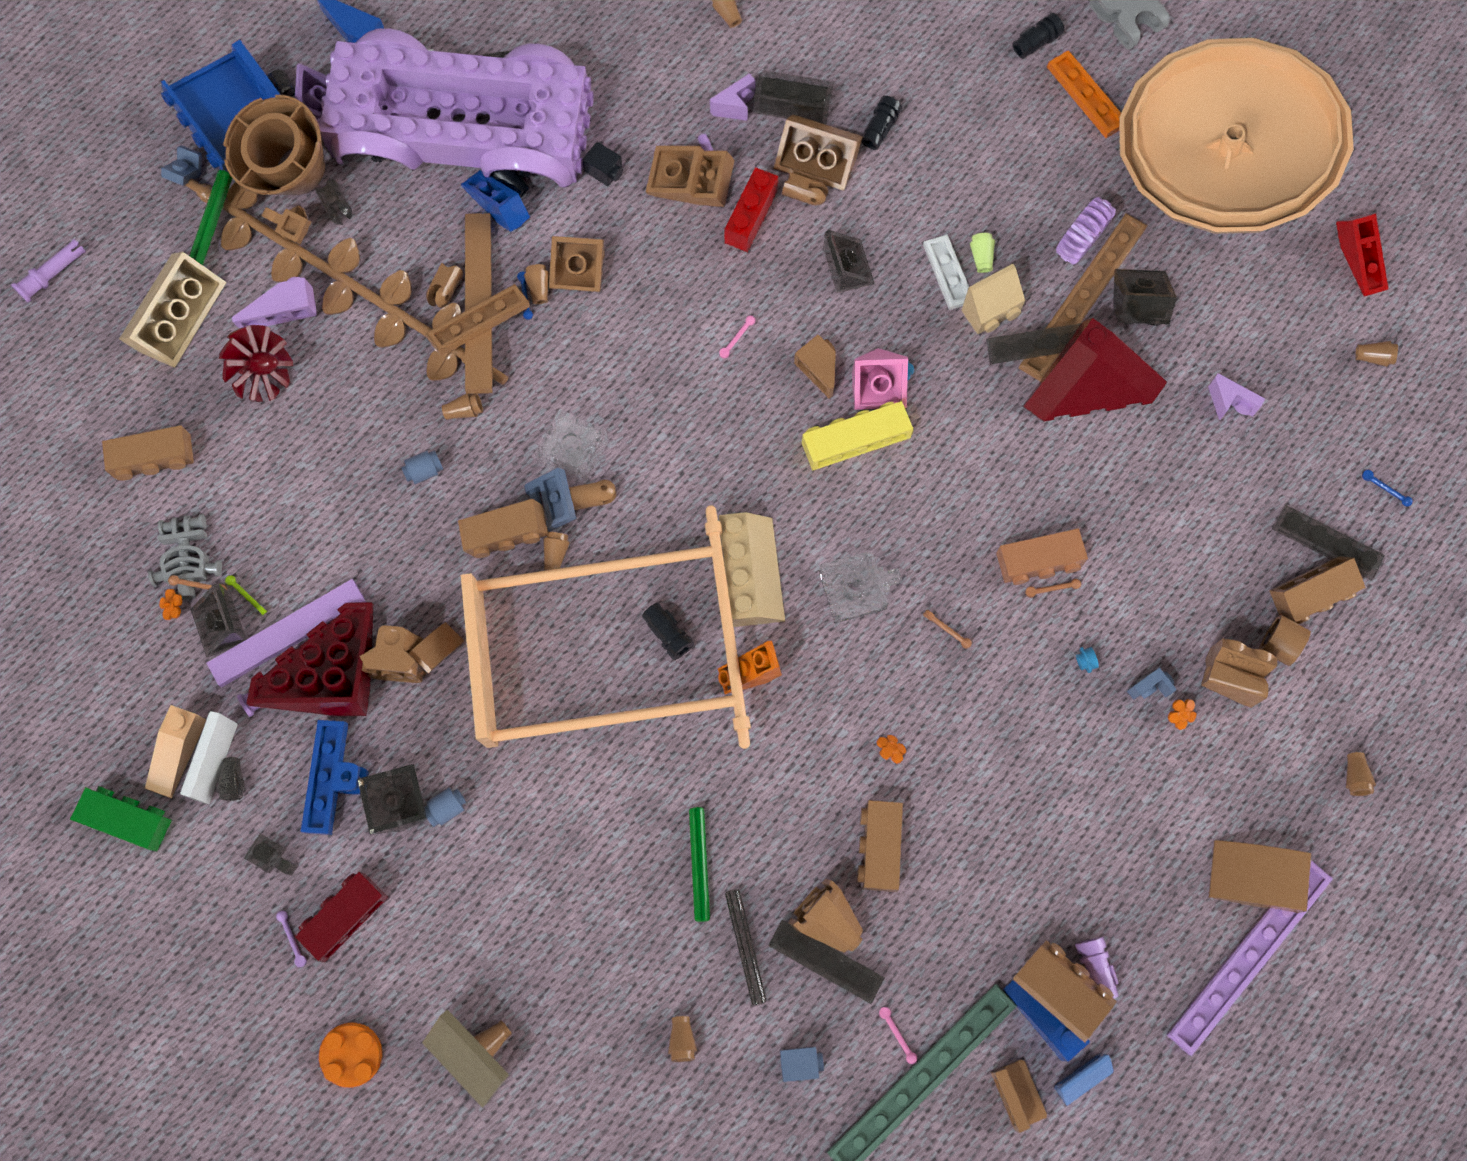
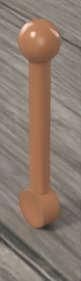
[168,575,227,596]
[1025,579,1081,598]
[923,610,972,648]

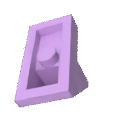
[710,73,755,120]
[1208,373,1265,420]

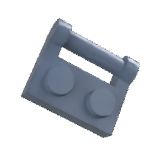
[524,468,577,532]

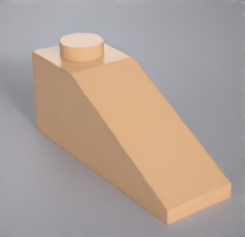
[145,705,206,798]

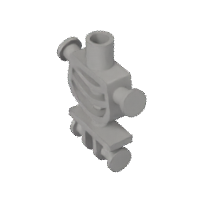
[148,514,222,600]

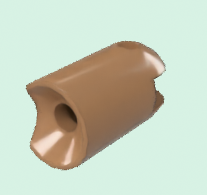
[782,172,828,206]
[426,263,463,308]
[569,480,616,510]

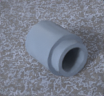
[401,450,443,484]
[422,787,466,827]

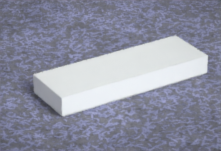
[923,234,969,310]

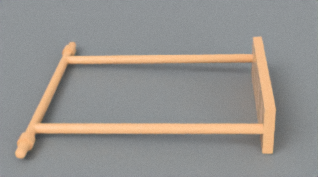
[461,505,751,749]

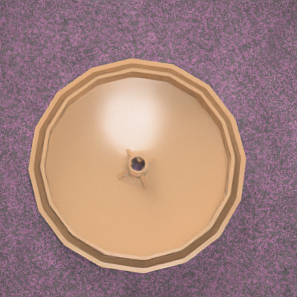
[1119,38,1354,234]

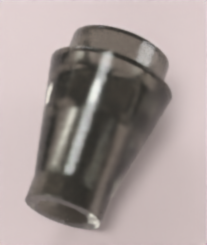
[216,757,246,801]

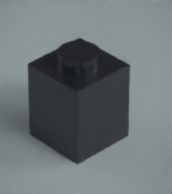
[582,141,623,187]

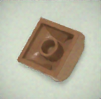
[549,236,605,292]

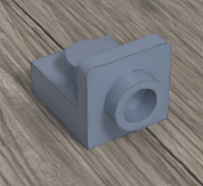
[161,145,202,186]
[1127,667,1177,700]

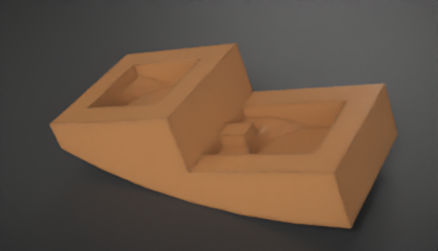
[409,622,464,673]

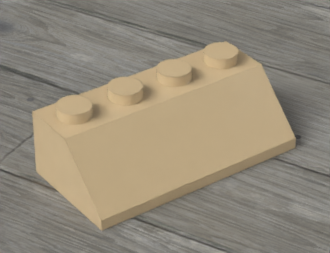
[119,251,226,367]
[719,512,785,627]

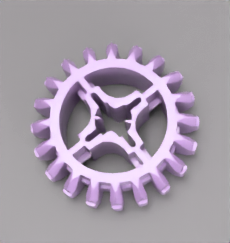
[1056,197,1116,265]

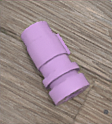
[1075,937,1119,998]

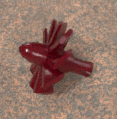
[219,325,293,402]

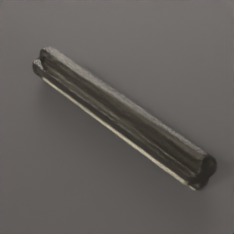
[725,889,767,1006]

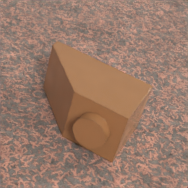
[794,334,836,399]

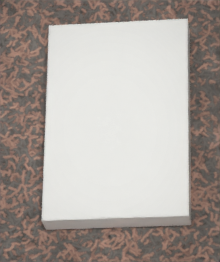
[180,711,238,804]

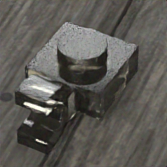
[244,833,298,876]

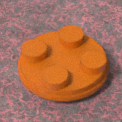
[319,1022,383,1088]

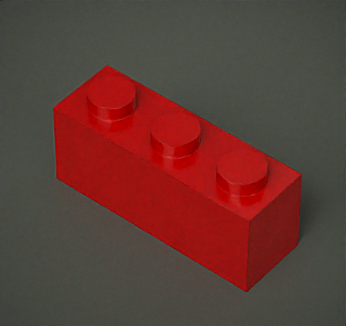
[724,167,778,252]

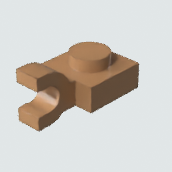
[262,207,311,245]

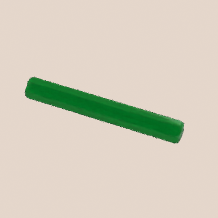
[189,170,233,265]
[689,807,710,922]

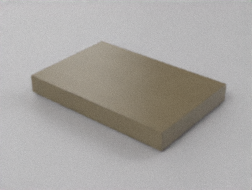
[422,1010,509,1108]

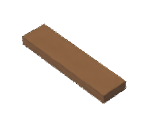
[426,284,530,357]

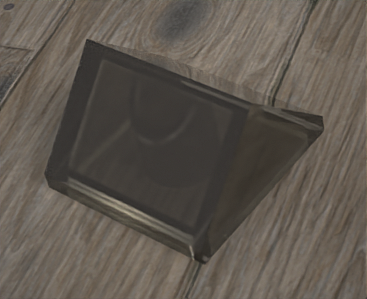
[823,230,875,293]
[190,584,247,658]
[357,764,427,835]

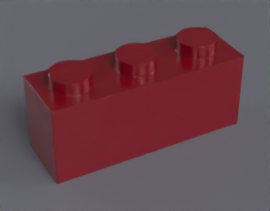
[294,872,389,962]

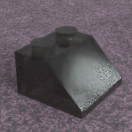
[1113,269,1177,326]

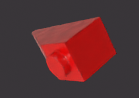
[1336,214,1389,296]

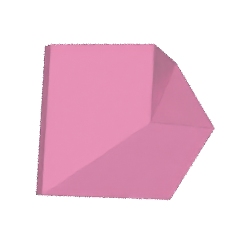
[852,348,908,410]

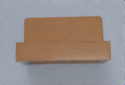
[991,1060,1047,1133]

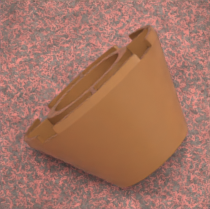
[223,95,325,195]

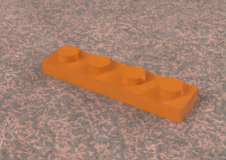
[1047,50,1121,138]

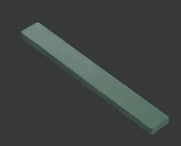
[827,984,1017,1161]

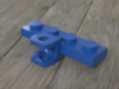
[301,720,369,835]

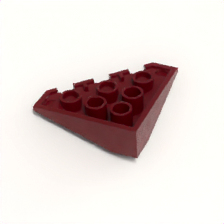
[1022,318,1167,422]
[246,602,374,716]

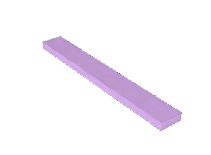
[1166,861,1333,1056]

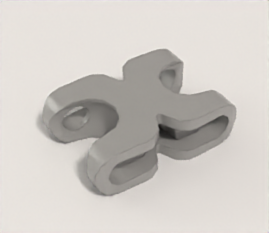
[1089,0,1169,50]

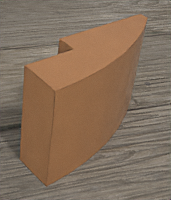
[646,146,735,207]
[1209,840,1311,913]

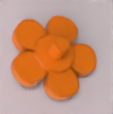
[159,589,182,620]
[1168,699,1197,730]
[876,735,906,764]

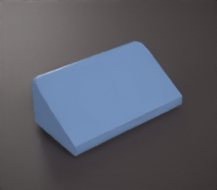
[1054,1053,1114,1106]

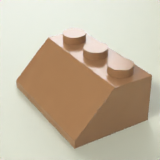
[773,114,863,191]
[1013,940,1117,1042]

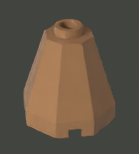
[788,879,863,953]

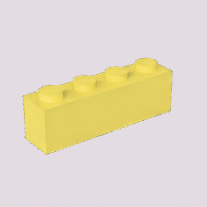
[801,401,913,471]

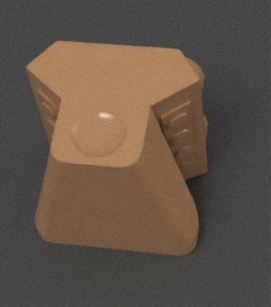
[360,625,427,683]
[1201,638,1277,708]

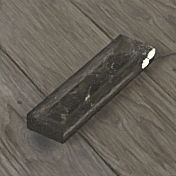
[986,323,1082,365]
[1272,505,1385,580]
[768,920,885,1004]

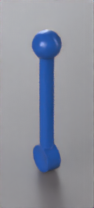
[517,272,533,320]
[1362,470,1413,507]

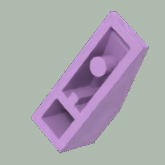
[232,277,317,328]

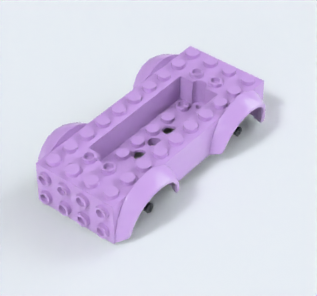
[317,28,594,188]

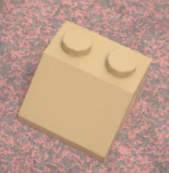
[961,264,1025,334]

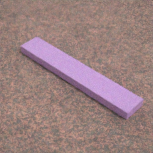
[207,579,366,688]

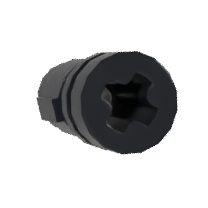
[1012,13,1065,59]
[861,96,903,150]
[642,603,694,660]

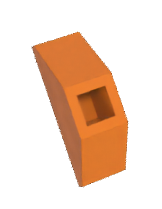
[718,641,782,694]

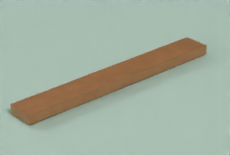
[465,213,493,394]
[1019,213,1147,381]

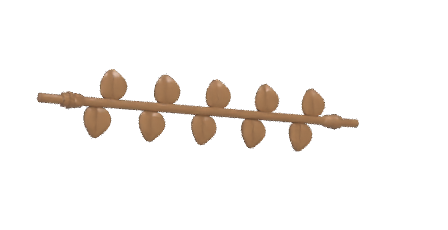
[185,179,508,385]

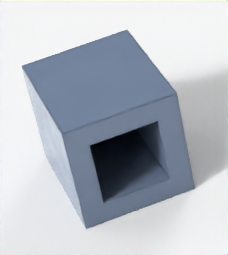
[780,1047,824,1082]

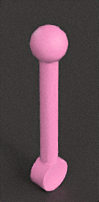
[719,315,755,359]
[879,1007,917,1064]

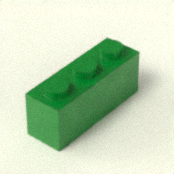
[70,786,172,852]

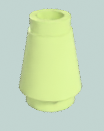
[970,233,995,273]

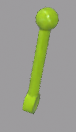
[225,575,267,615]

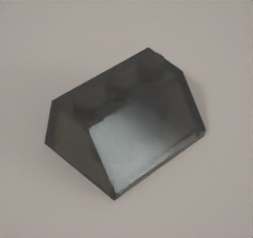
[754,70,835,125]

